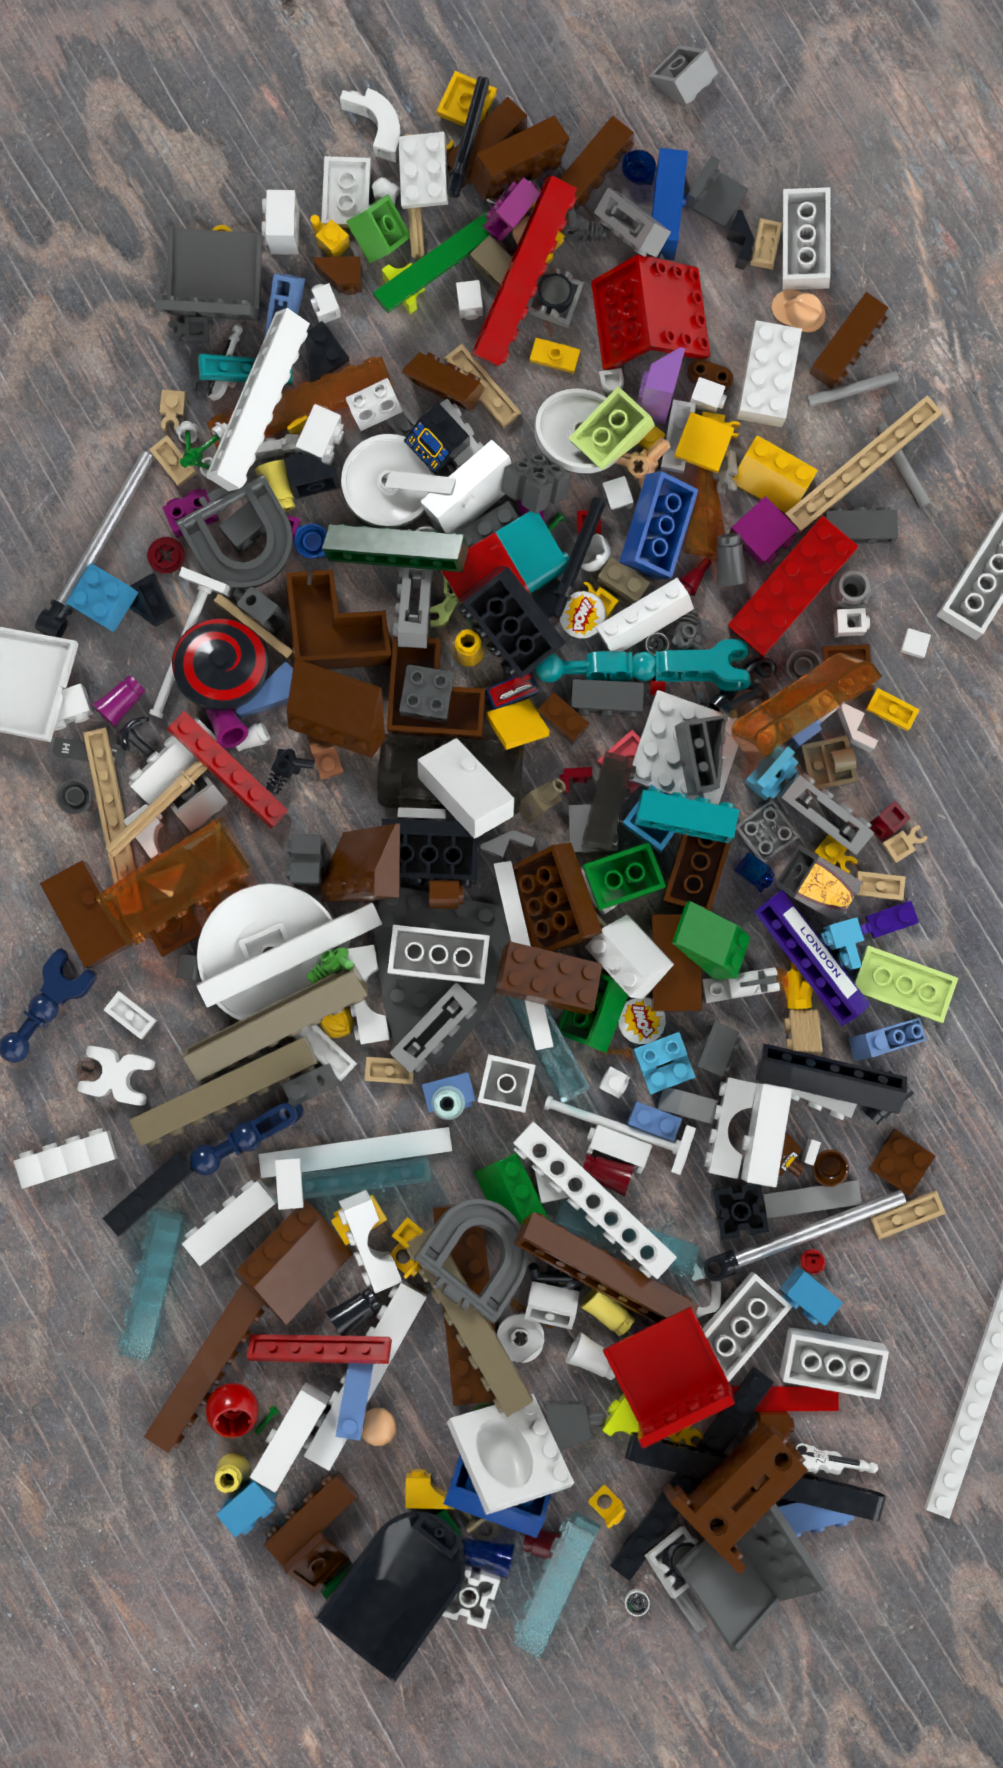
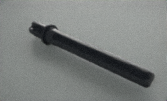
[447,76,490,198]
[549,497,606,618]

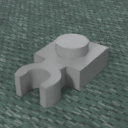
[713,450,738,495]

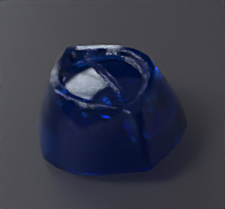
[622,150,656,186]

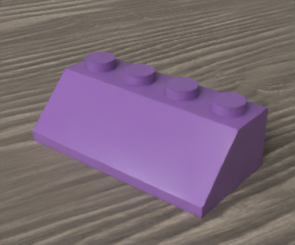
[637,347,685,425]

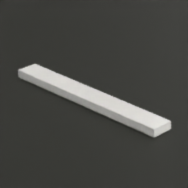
[196,901,382,1008]
[258,1127,452,1178]

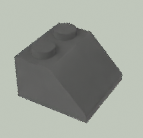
[693,1021,741,1077]

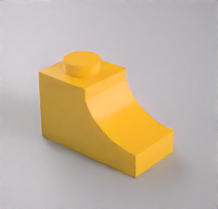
[405,1469,454,1509]

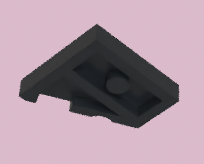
[305,321,350,386]
[130,573,176,627]

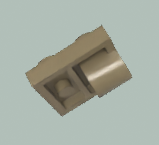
[800,735,858,792]

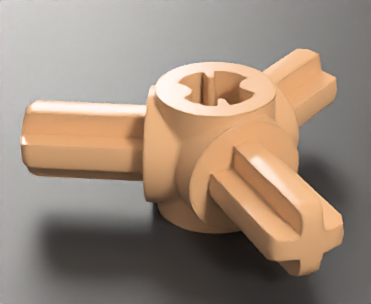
[615,438,670,489]

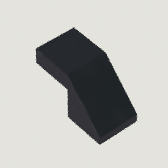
[727,209,755,270]

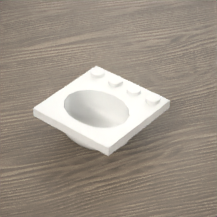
[447,1394,574,1515]

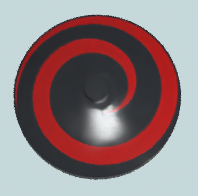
[172,618,268,711]

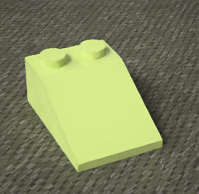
[569,387,655,470]

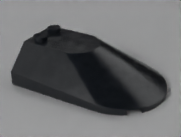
[314,1511,466,1683]

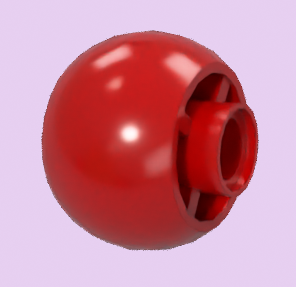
[205,1383,259,1438]

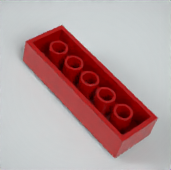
[727,515,859,657]

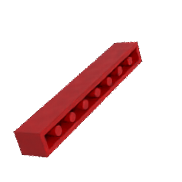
[470,176,577,367]

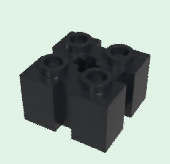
[710,1183,769,1240]

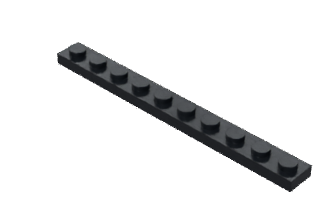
[610,1366,774,1581]

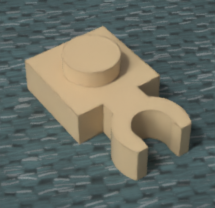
[160,390,186,432]
[882,825,927,864]

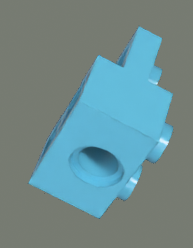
[744,744,799,801]
[820,917,864,971]
[632,1032,695,1094]

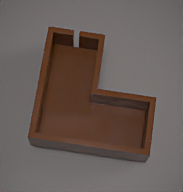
[285,569,391,669]
[387,637,485,740]

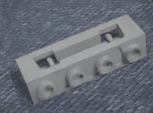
[594,187,671,258]
[393,567,433,648]
[779,772,874,855]
[390,983,478,1073]

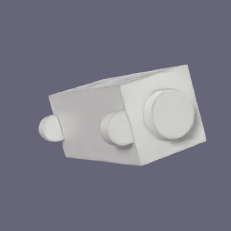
[586,1124,652,1174]

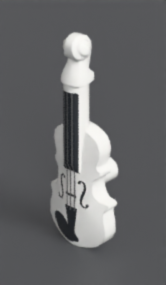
[207,324,243,401]
[796,1443,878,1475]

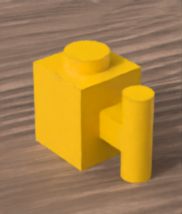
[310,215,350,257]

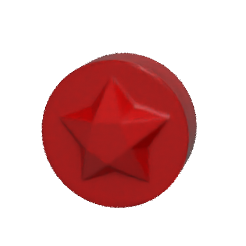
[800,1249,826,1275]

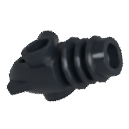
[266,749,315,795]

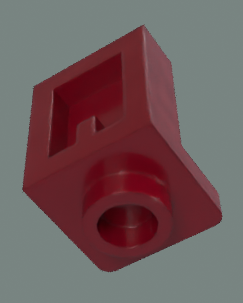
[559,767,593,794]
[870,801,911,842]

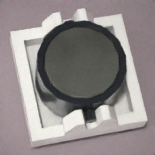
[645,1526,699,1598]

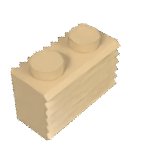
[784,1009,823,1056]

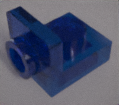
[734,852,775,892]

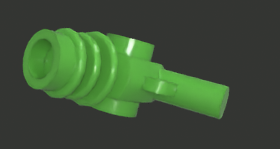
[306,947,354,984]

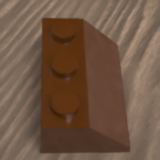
[402,352,485,413]

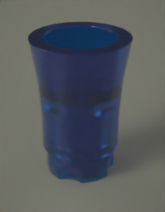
[463,1538,515,1579]

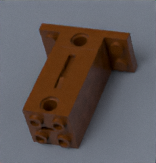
[662,1422,808,1575]

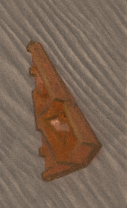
[684,466,725,561]

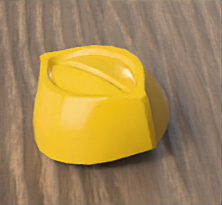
[319,1006,354,1038]

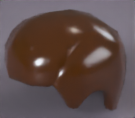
[812,1150,849,1187]

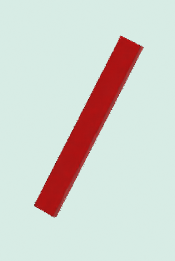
[719,1386,839,1412]

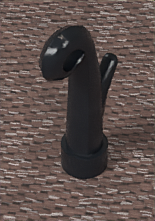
[709,657,777,714]

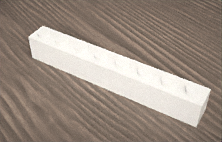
[206,308,310,491]
[303,1280,427,1471]

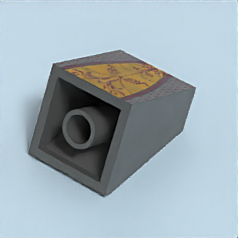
[775,844,863,923]

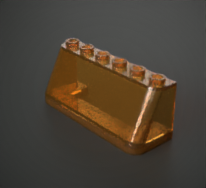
[731,653,882,767]
[95,815,251,946]

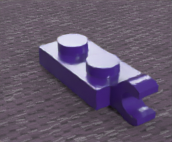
[860,901,919,939]

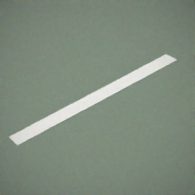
[494,861,553,1050]

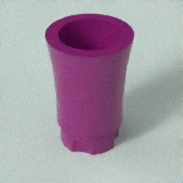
[92,675,145,728]
[205,709,248,748]

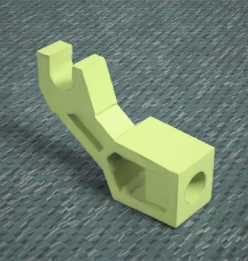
[430,577,458,627]

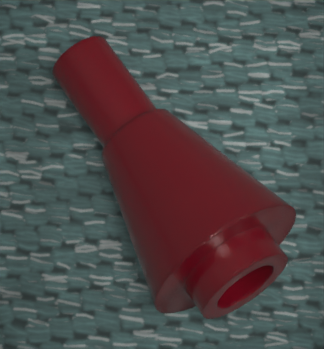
[679,557,712,596]

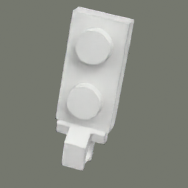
[255,434,299,460]

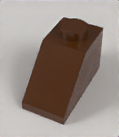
[314,256,362,295]

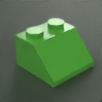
[346,194,410,263]

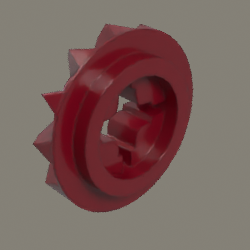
[147,537,185,574]

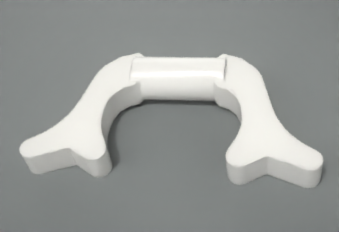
[692,1262,721,1319]

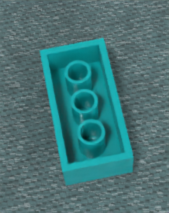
[634,787,740,843]

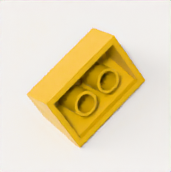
[733,435,818,514]

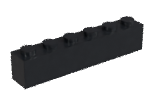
[755,1043,907,1114]

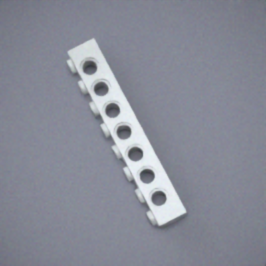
[513,1121,677,1279]

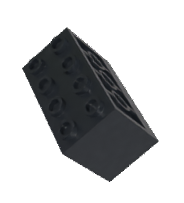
[456,565,566,679]
[382,819,479,888]

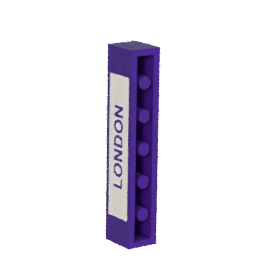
[754,890,871,1027]

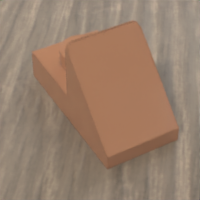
[307,735,344,780]

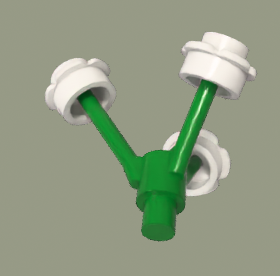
[176,421,228,480]

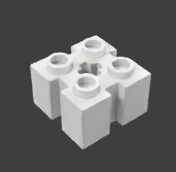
[442,1562,500,1629]

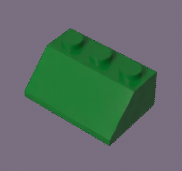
[555,974,628,1053]
[474,1152,548,1225]

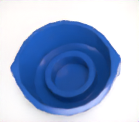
[294,524,327,559]

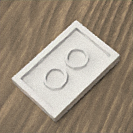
[399,132,449,209]
[321,156,371,228]

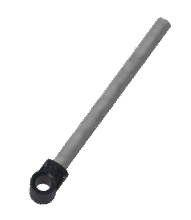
[35,451,155,638]
[701,1190,906,1282]

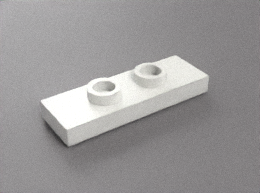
[293,1025,357,1081]

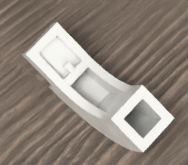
[340,88,401,162]

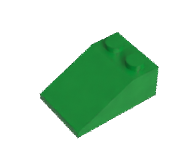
[582,842,666,911]
[672,901,751,980]

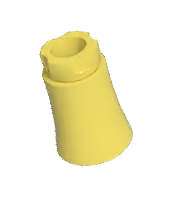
[255,460,295,513]
[580,1289,635,1336]
[215,1453,250,1493]

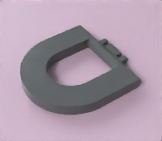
[176,474,293,589]
[413,1199,528,1323]

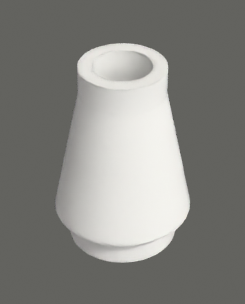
[236,722,270,751]

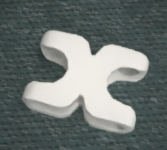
[77,1046,155,1105]

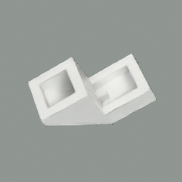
[837,703,878,753]

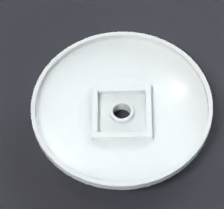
[197,883,342,1021]

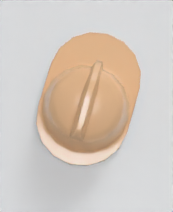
[772,290,826,333]

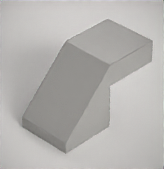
[481,830,535,859]
[658,1087,718,1124]

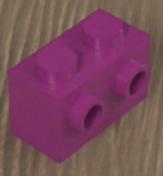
[162,489,219,538]

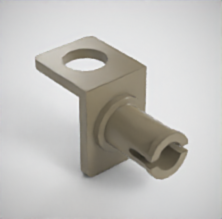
[516,779,566,823]
[460,1510,502,1545]

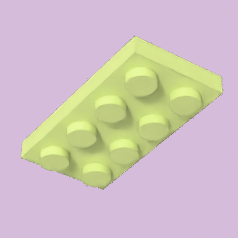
[854,946,958,1023]

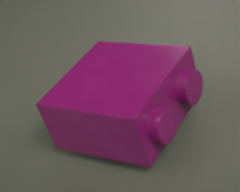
[482,178,541,241]
[729,496,798,567]

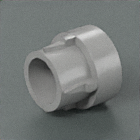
[828,571,871,609]

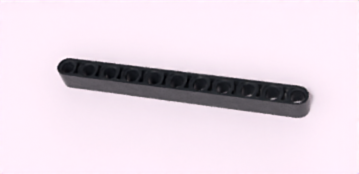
[625,1432,886,1521]

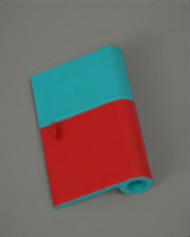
[441,511,569,626]

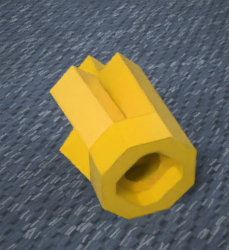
[782,962,813,1009]

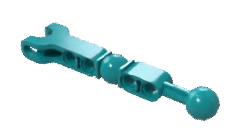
[534,639,751,691]

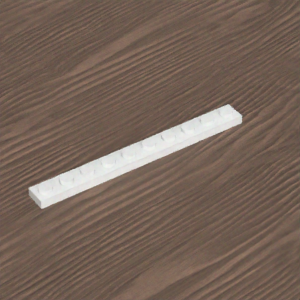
[924,1279,1003,1519]

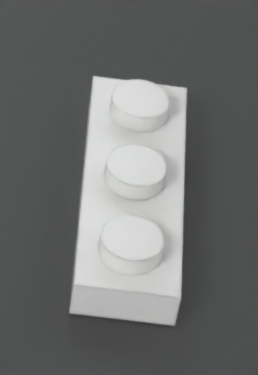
[660,399,696,473]

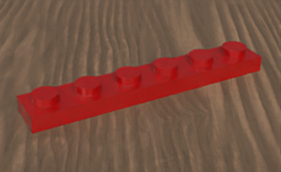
[167,711,288,829]
[246,1334,392,1364]

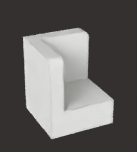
[601,476,634,510]

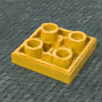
[674,412,735,473]
[486,699,550,750]

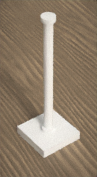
[149,567,235,718]
[544,1095,696,1175]

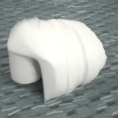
[372,177,401,205]

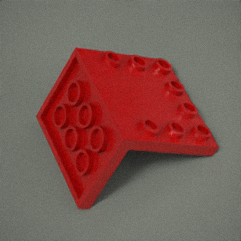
[591,254,711,371]
[603,1306,735,1448]

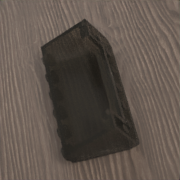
[377,733,524,815]

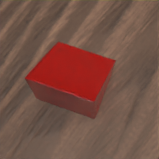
[650,677,665,695]

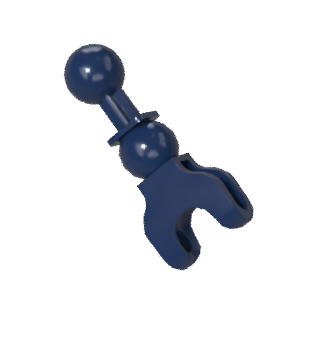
[0,948,97,1063]
[190,1101,304,1176]

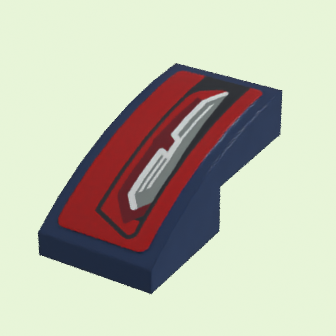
[485,671,540,710]

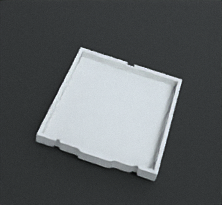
[0,627,79,742]

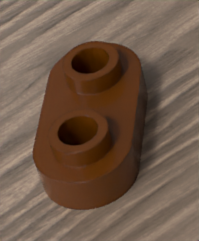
[687,359,733,392]

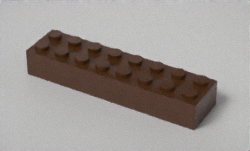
[433,1204,496,1406]

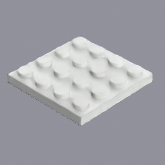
[627,690,746,805]

